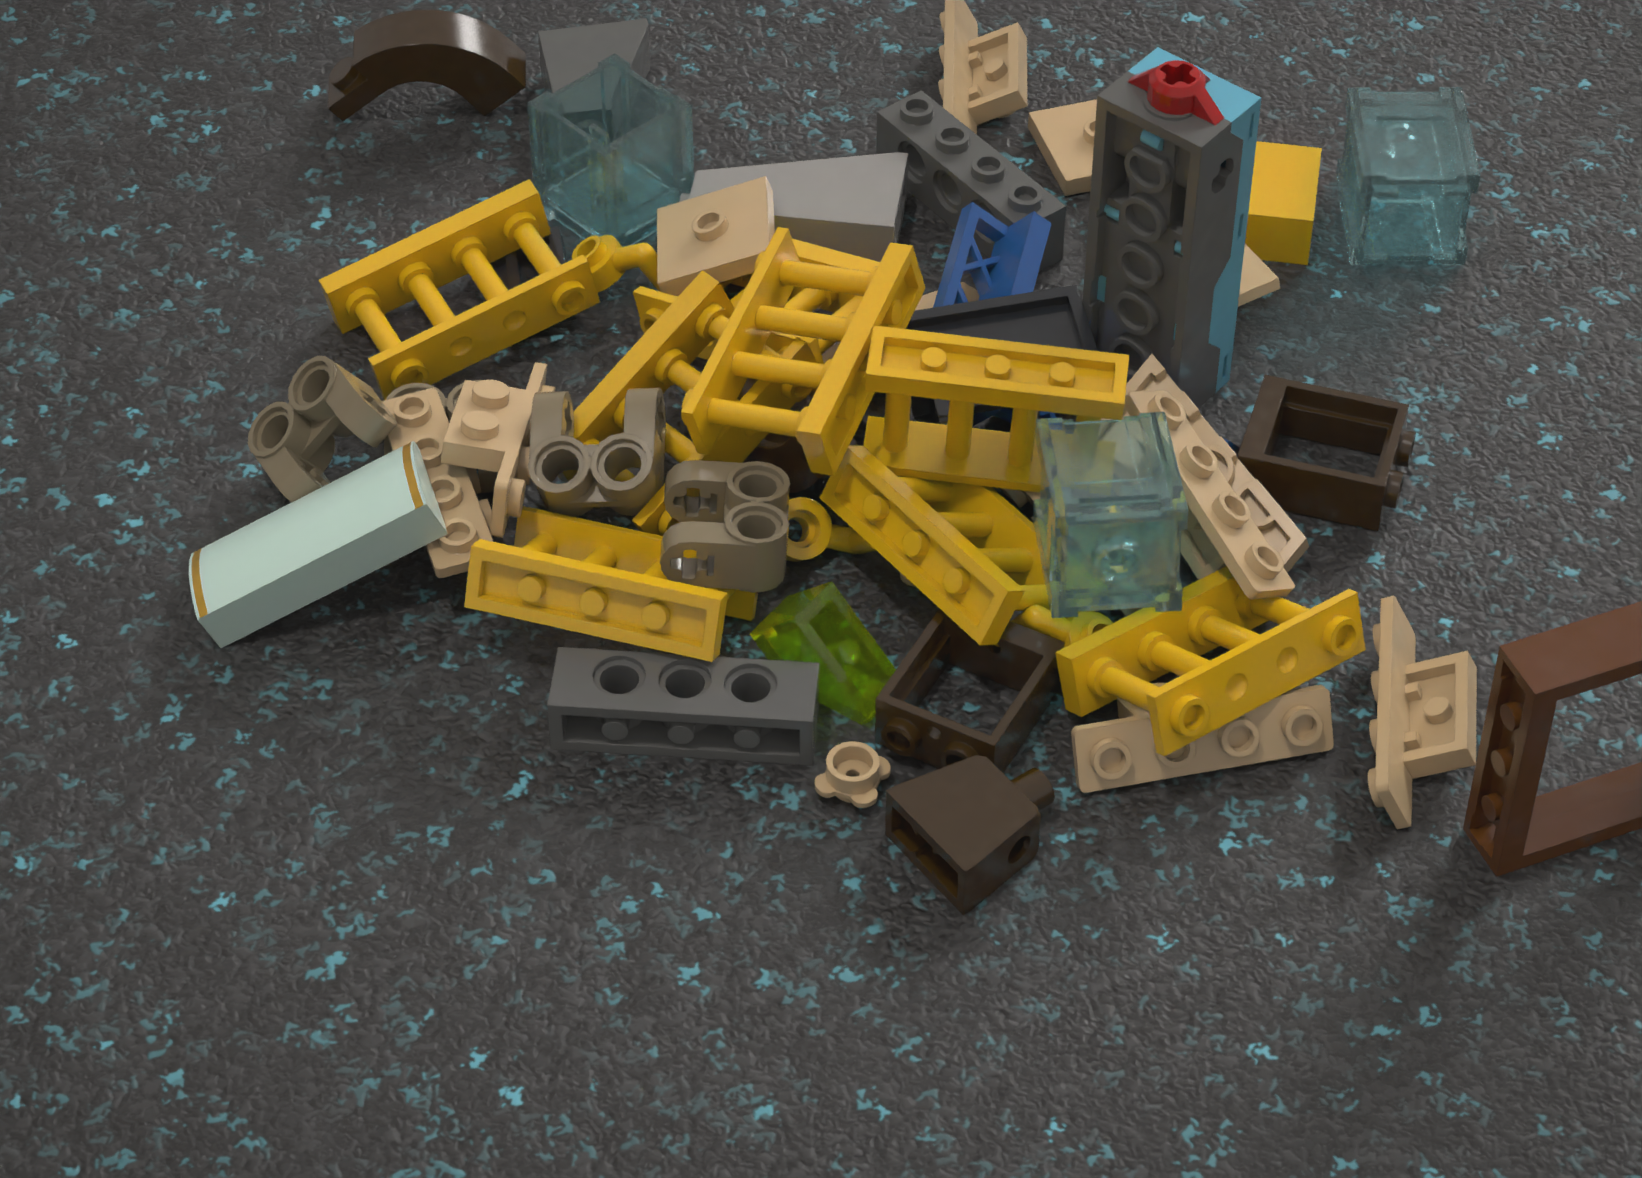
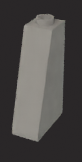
[679,152,908,262]

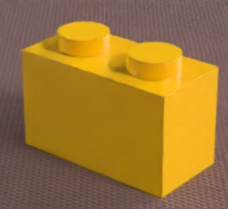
[1245,141,1322,265]

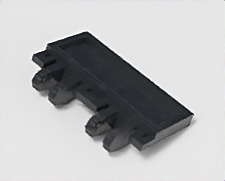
[862,285,1098,435]

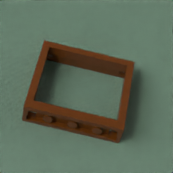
[1463,601,1642,877]

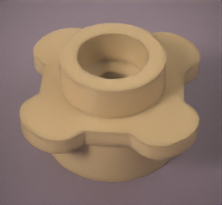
[815,741,891,808]

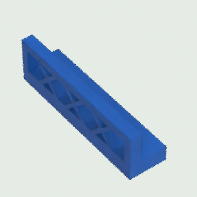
[933,202,1052,427]

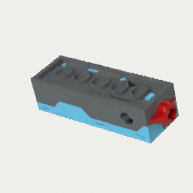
[1082,47,1261,408]

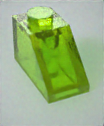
[750,581,896,725]

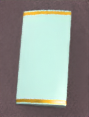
[189,441,448,648]

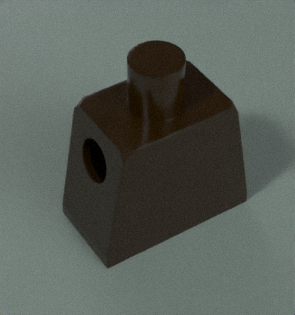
[885,755,1055,915]

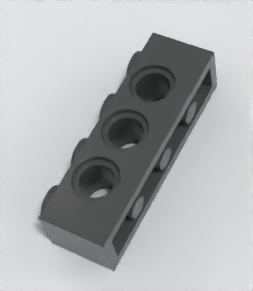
[876,90,1066,271]
[547,647,819,766]

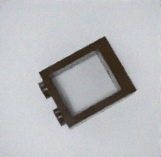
[1238,375,1416,531]
[875,609,1065,773]

